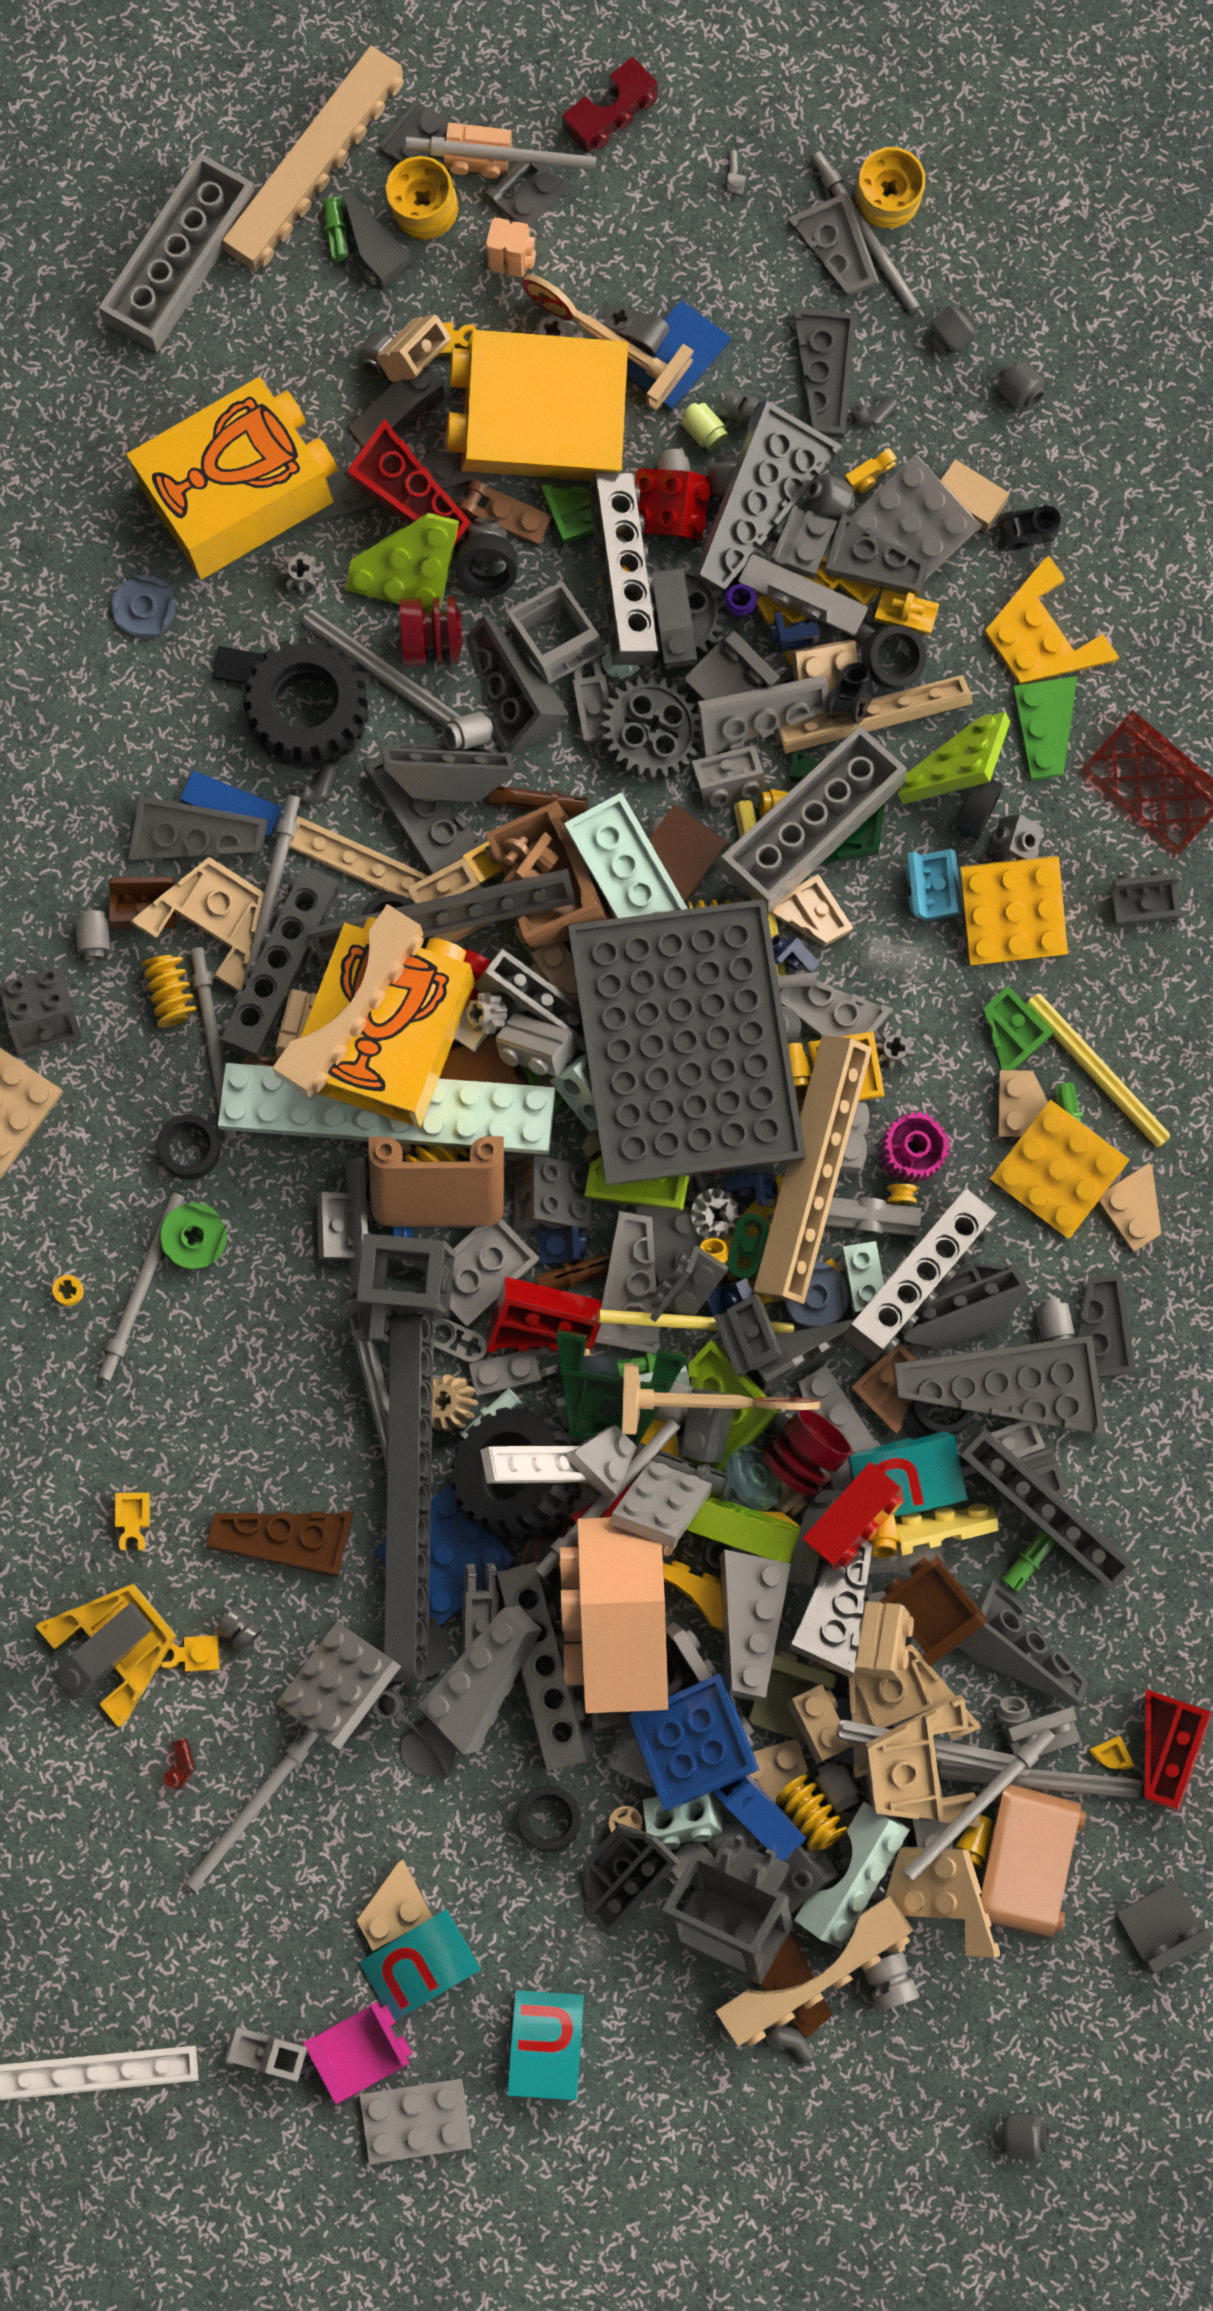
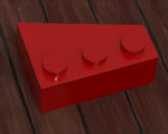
[486,1276,602,1352]
[802,1462,905,1571]
[1145,1689,1212,1813]

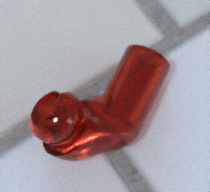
[163,1738,196,1789]

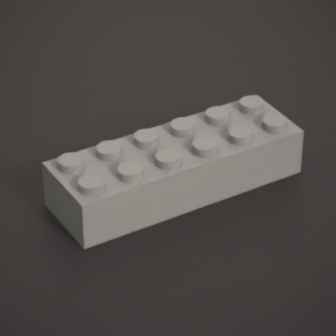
[99,153,256,353]
[721,726,907,914]

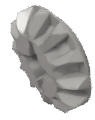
[691,1188,741,1240]

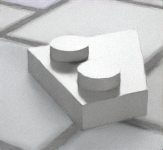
[565,1425,637,1499]

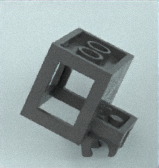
[340,1234,456,1344]
[662,1834,793,1985]

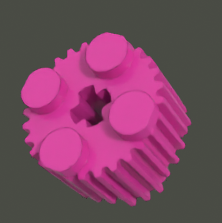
[878,1111,951,1184]

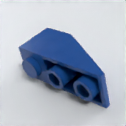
[713,1775,806,1861]

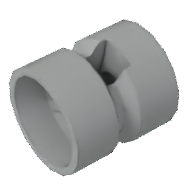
[862,1951,919,2012]

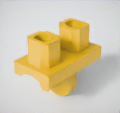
[874,589,939,636]

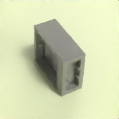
[507,581,605,684]

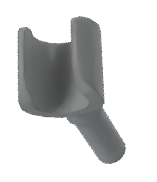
[727,150,746,195]

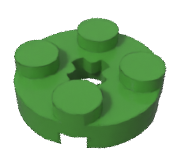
[159,1203,227,1270]

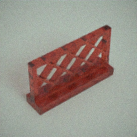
[1080,709,1213,856]

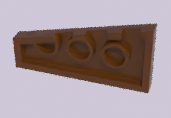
[206,1511,354,1578]
[761,1931,833,2038]

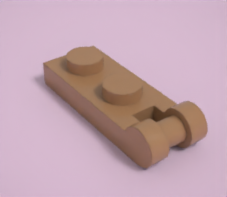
[458,479,553,547]

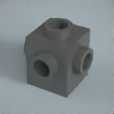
[989,814,1044,862]

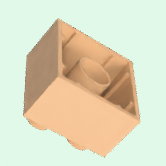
[560,1517,668,1713]

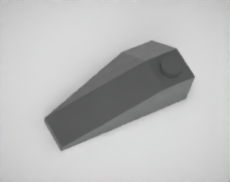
[467,615,569,756]
[752,1318,881,1391]
[958,1580,1088,1707]

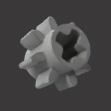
[281,552,322,595]
[466,992,507,1034]
[876,1029,916,1072]

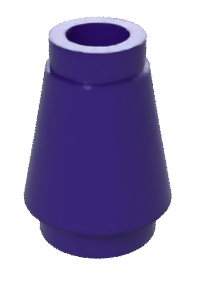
[725,584,757,620]

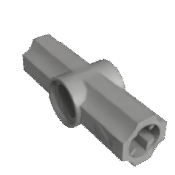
[825,1197,922,1238]

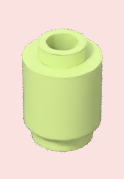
[681,403,728,451]

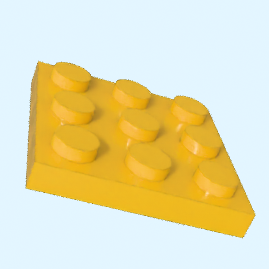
[960,855,1068,966]
[990,1099,1130,1239]

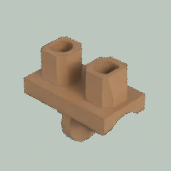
[501,832,559,884]

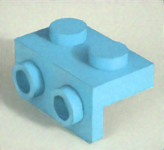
[905,849,963,921]

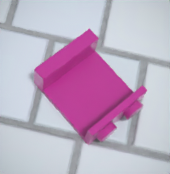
[303,2002,412,2104]

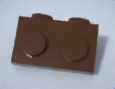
[109,876,177,929]

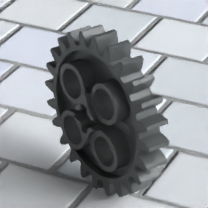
[626,561,727,663]
[597,675,702,781]

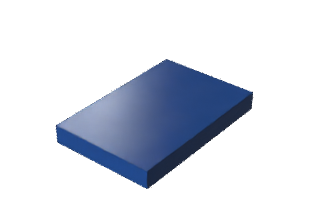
[626,300,731,412]

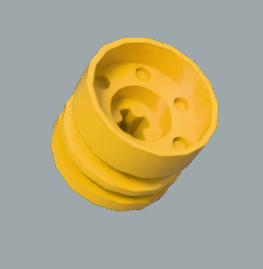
[855,147,925,228]
[386,156,459,240]

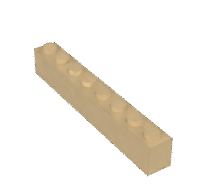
[222,45,404,272]
[753,1035,872,1304]

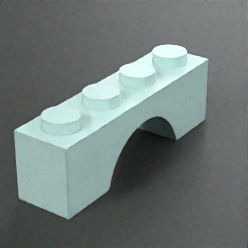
[795,1802,910,1948]

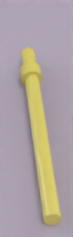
[597,1309,794,1335]

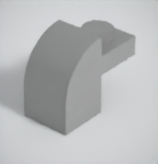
[224,2026,307,2082]

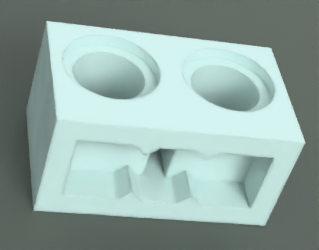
[550,1053,597,1132]
[841,1241,884,1318]
[643,1792,723,1850]

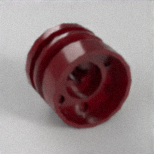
[400,596,463,667]
[762,1410,853,1497]

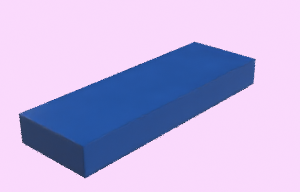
[180,770,283,838]

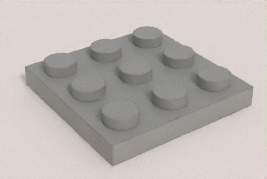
[850,455,982,581]
[276,1622,401,1750]

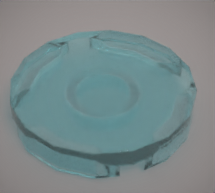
[726,1445,783,1511]

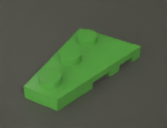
[1013,676,1077,781]

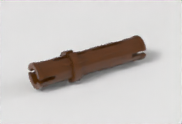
[489,786,588,817]
[535,1252,611,1289]

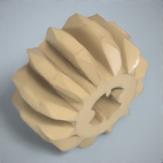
[432,1374,479,1432]

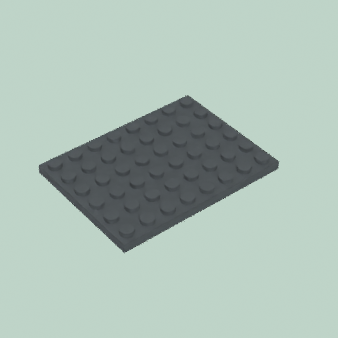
[568,899,806,1186]

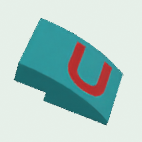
[848,1431,968,1516]
[359,1909,482,2021]
[508,1990,584,2100]

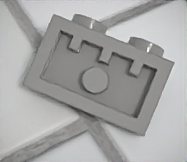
[692,745,766,810]
[1005,1707,1080,1756]

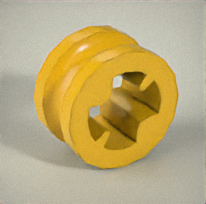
[887,1184,917,1205]
[52,1275,84,1306]

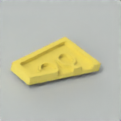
[894,1503,999,1556]

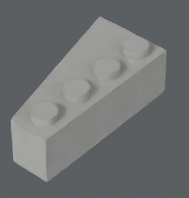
[719,1550,791,1702]
[418,1606,542,1755]

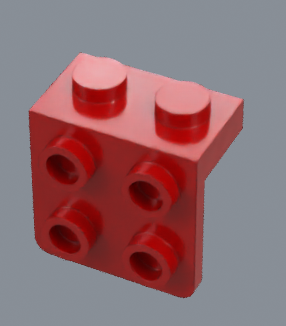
[635,468,711,541]

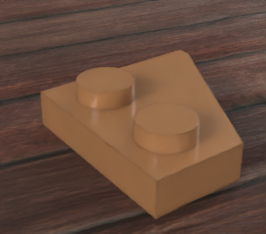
[850,1342,917,1435]

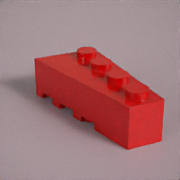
[343,419,471,545]

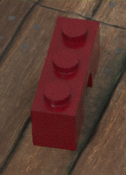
[562,56,658,154]

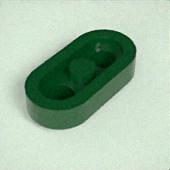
[727,1213,769,1280]

